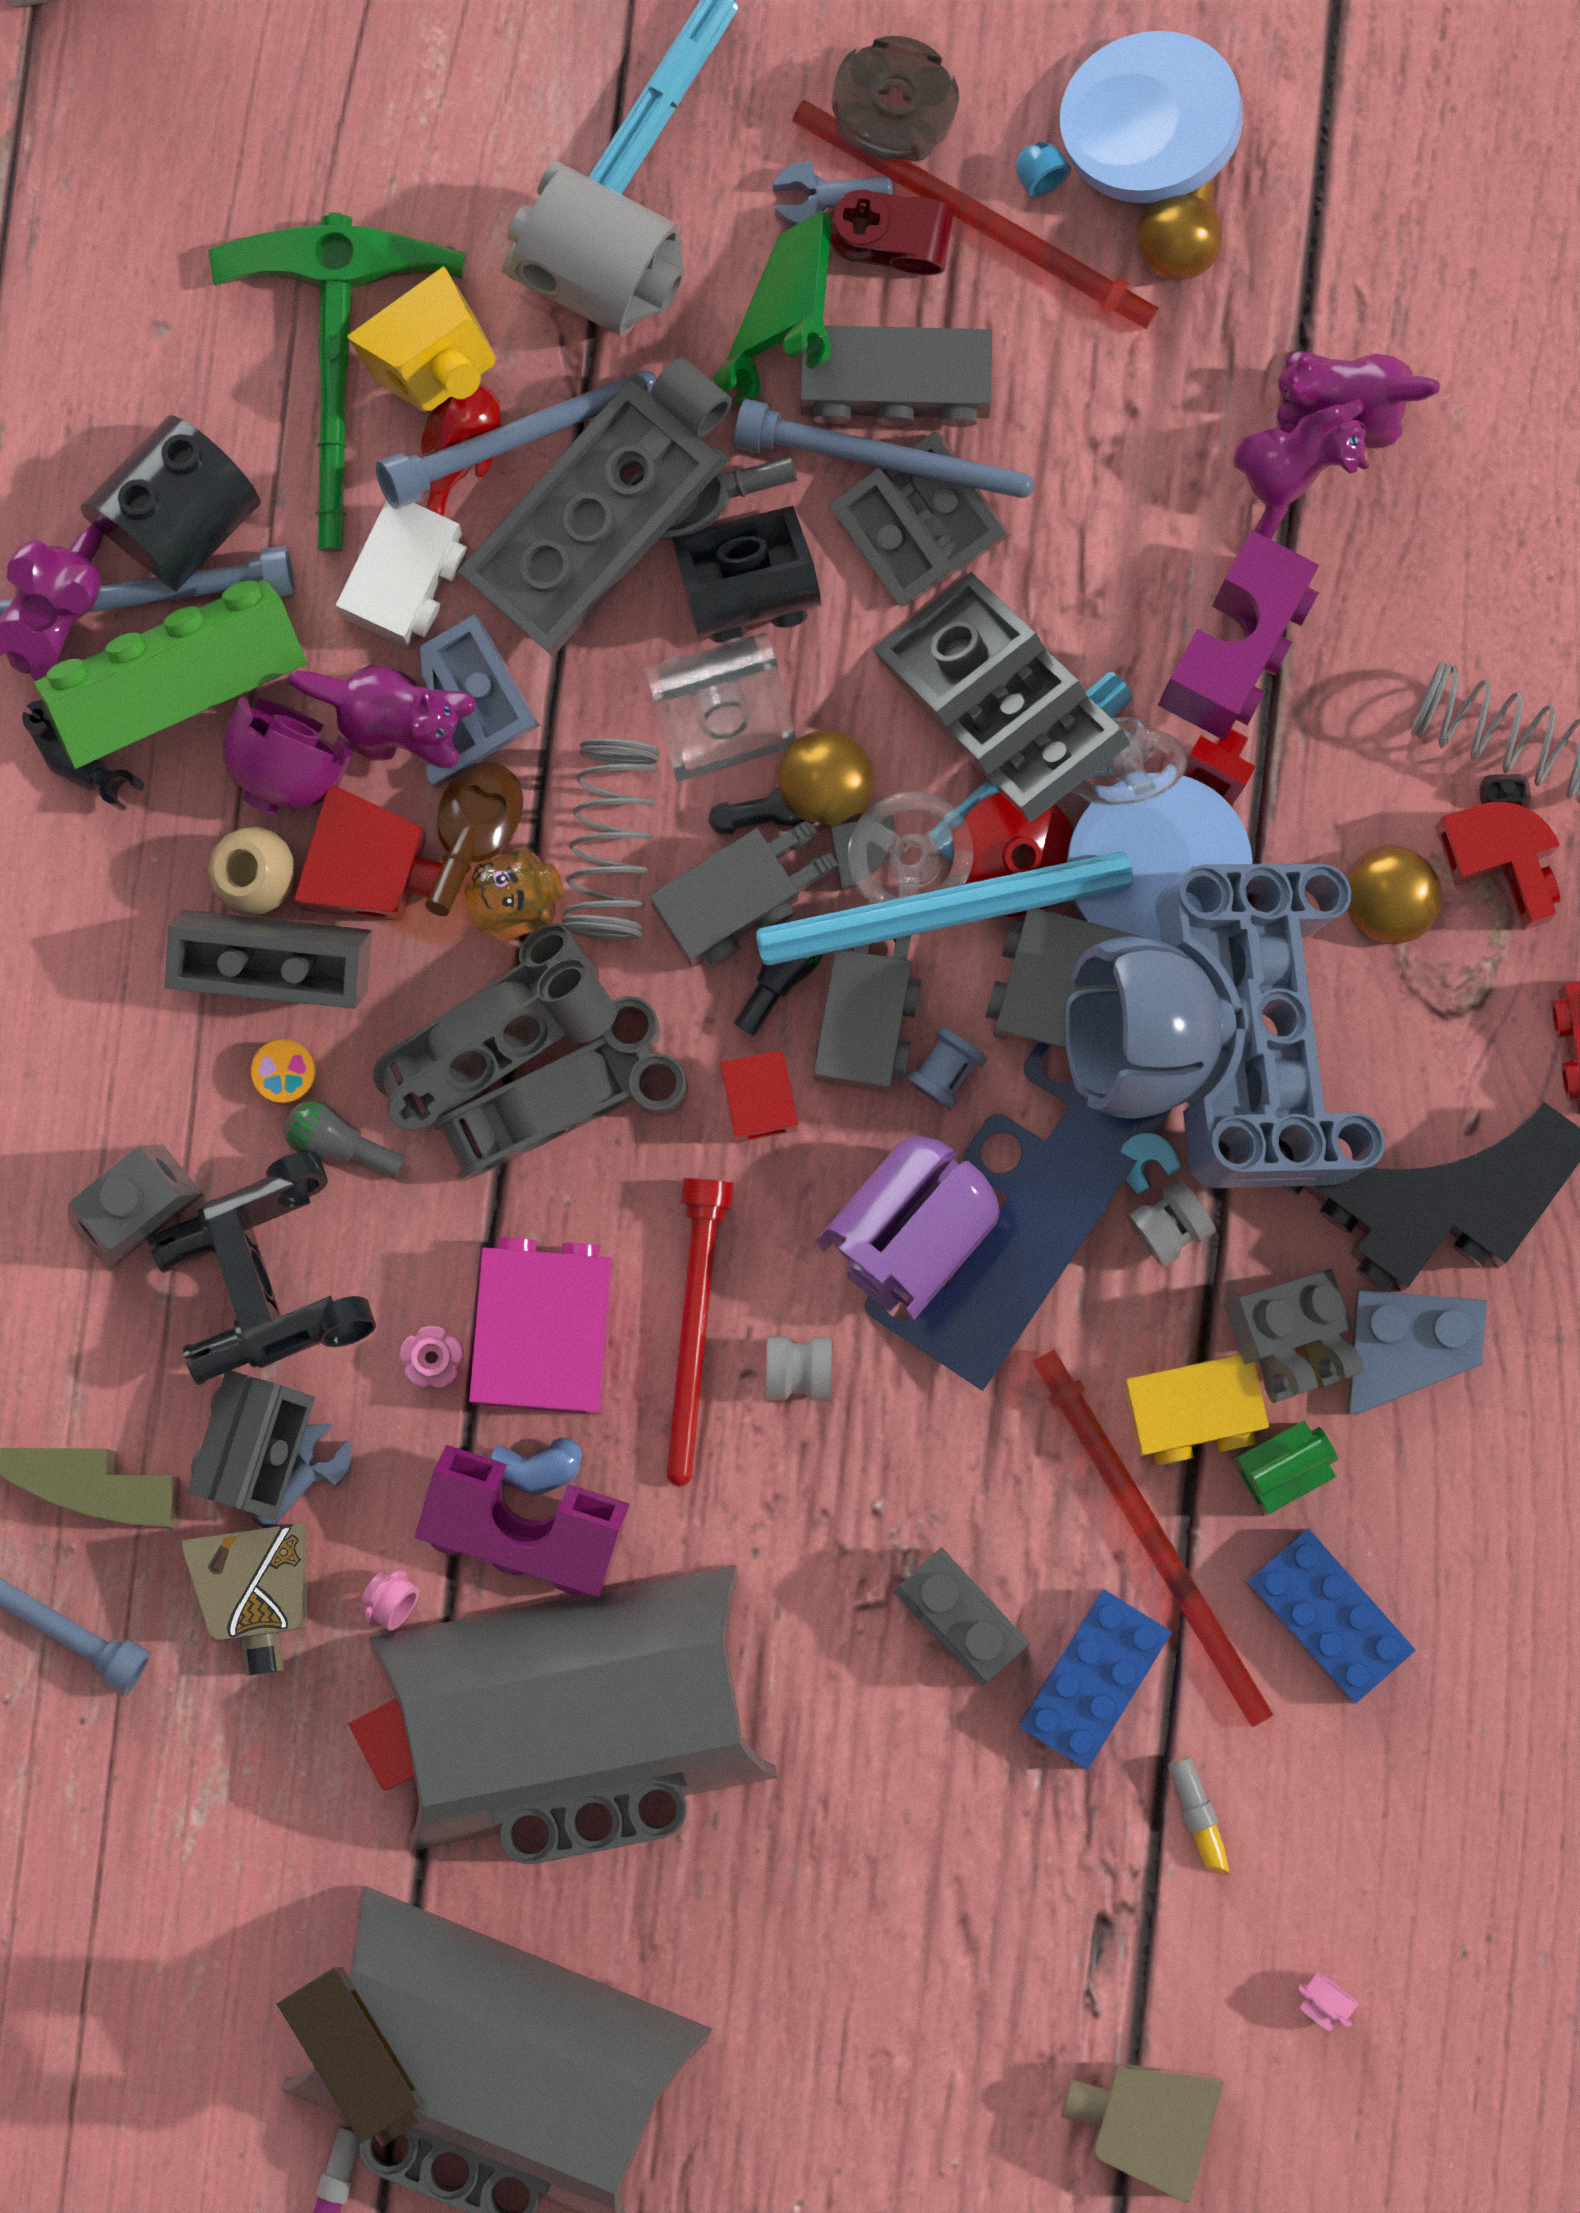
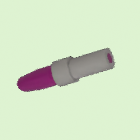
[313,2126,360,2213]

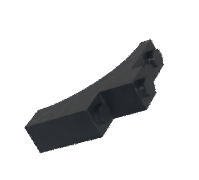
[1279,1102,1580,1292]

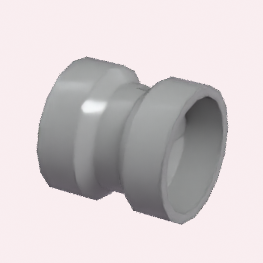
[1127,1180,1216,1268]
[766,1336,832,1401]

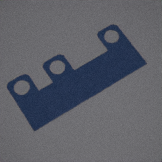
[865,1042,1172,1391]

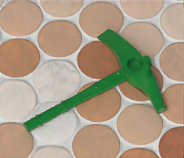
[208,212,467,552]

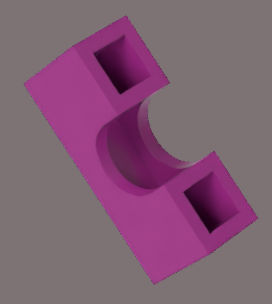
[1158,530,1319,741]
[414,1445,630,1597]

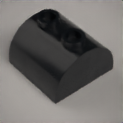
[81,415,261,592]
[672,505,822,643]

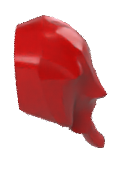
[421,382,501,516]

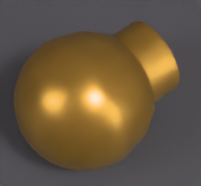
[1136,181,1222,280]

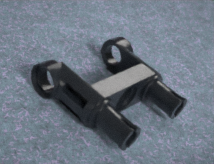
[147,1151,376,1385]

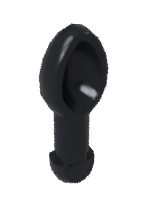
[708,787,816,834]

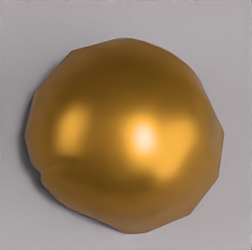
[776,730,875,827]
[1346,844,1441,945]

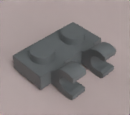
[1223,1269,1363,1403]

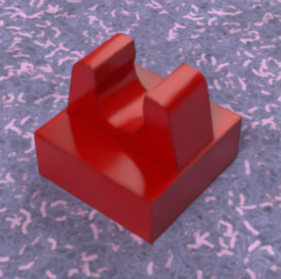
[1177,729,1256,807]

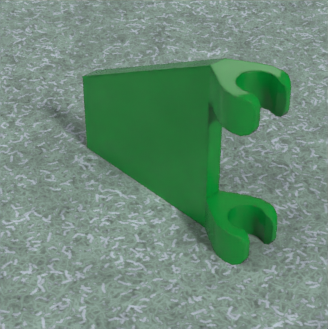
[713,211,832,405]

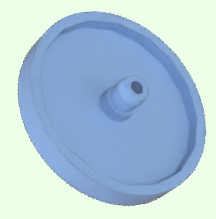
[1060,31,1244,203]
[1066,773,1252,941]

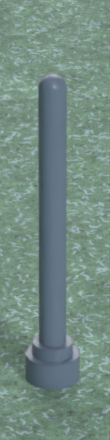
[376,370,657,509]
[734,399,1034,498]
[0,545,295,617]
[0,1578,151,1697]

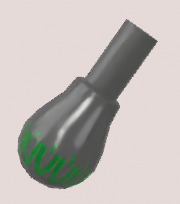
[284,1100,405,1179]

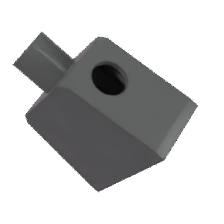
[68,1145,204,1270]

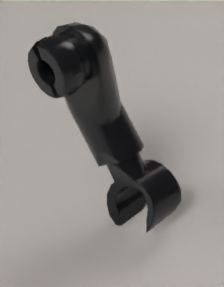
[22,700,144,811]

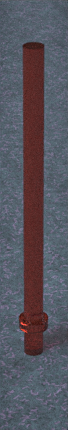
[792,99,1159,330]
[1033,1349,1274,1727]

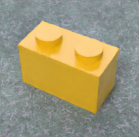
[1122,1355,1269,1466]

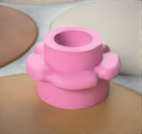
[400,1325,463,1388]
[361,1569,420,1631]
[1298,1972,1359,2031]

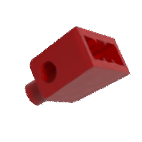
[294,785,443,921]

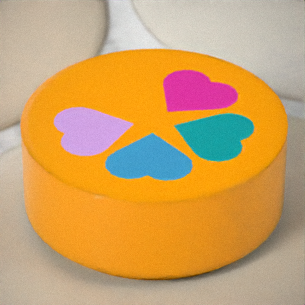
[251,1039,316,1105]

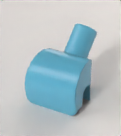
[1120,1133,1183,1194]

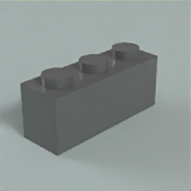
[801,325,992,427]
[165,909,372,1009]

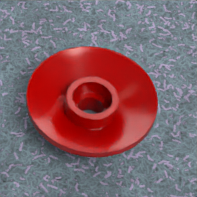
[952,792,1073,917]

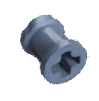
[905,1026,988,1111]

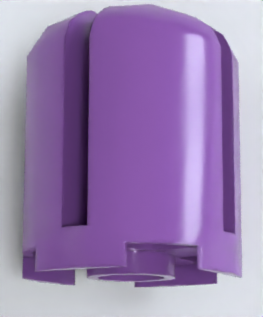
[816,1135,1000,1323]

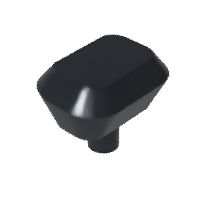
[1480,774,1531,808]

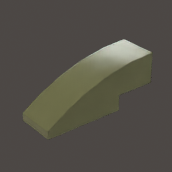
[0,1448,179,1529]

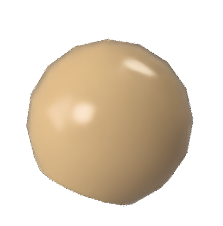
[207,826,297,915]

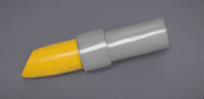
[1167,1756,1229,1875]

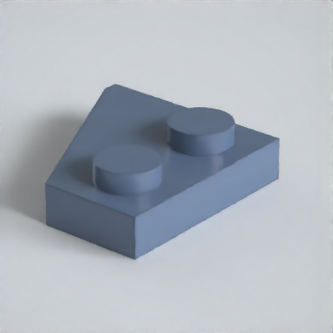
[420,614,540,787]
[1347,1290,1487,1415]

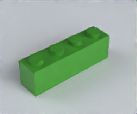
[33,579,308,769]

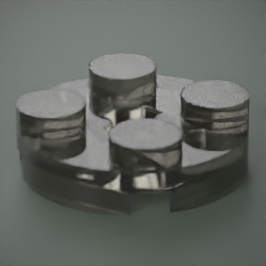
[831,36,959,162]

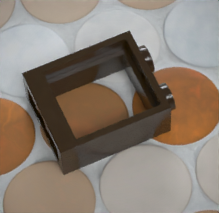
[276,1967,425,2147]

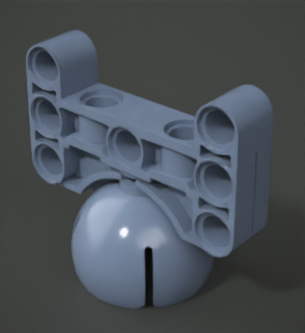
[1065,864,1385,1188]

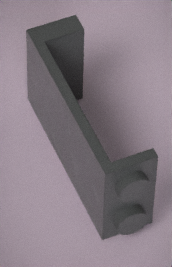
[985,908,1150,1049]

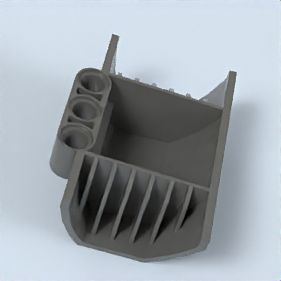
[370,1565,778,1864]
[281,1886,712,2213]

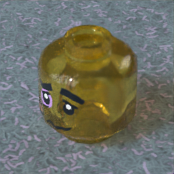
[464,849,564,941]

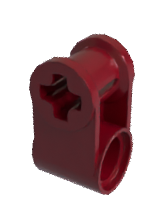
[830,189,954,276]

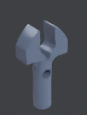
[773,161,893,227]
[252,1424,352,1528]

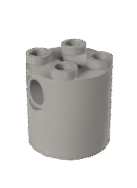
[501,160,684,337]

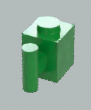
[1232,1420,1338,1516]

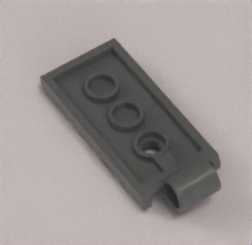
[457,357,732,657]

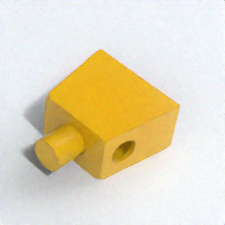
[347,266,497,412]

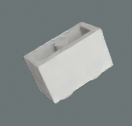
[335,500,467,649]

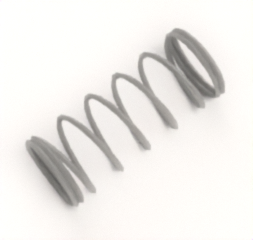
[1411,661,1580,803]
[562,738,660,940]

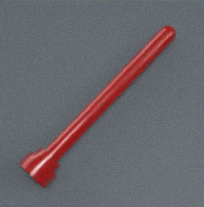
[666,1178,734,1487]

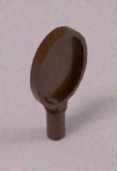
[425,762,523,916]

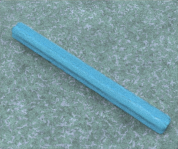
[756,851,1133,965]

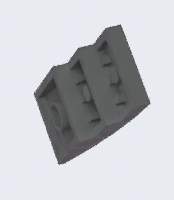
[873,572,1130,823]

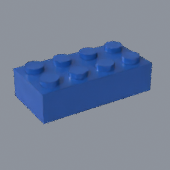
[1245,1528,1416,1704]
[1017,1589,1172,1770]

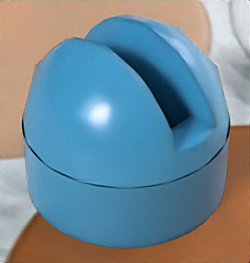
[1015,142,1071,197]

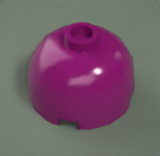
[222,697,354,814]

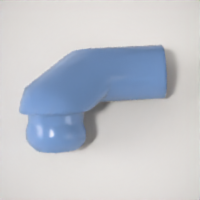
[490,1438,582,1495]

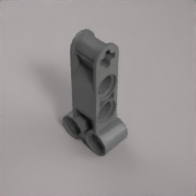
[373,923,618,1130]
[433,996,688,1182]

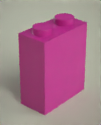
[469,1237,613,1415]

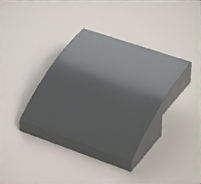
[829,431,1011,607]

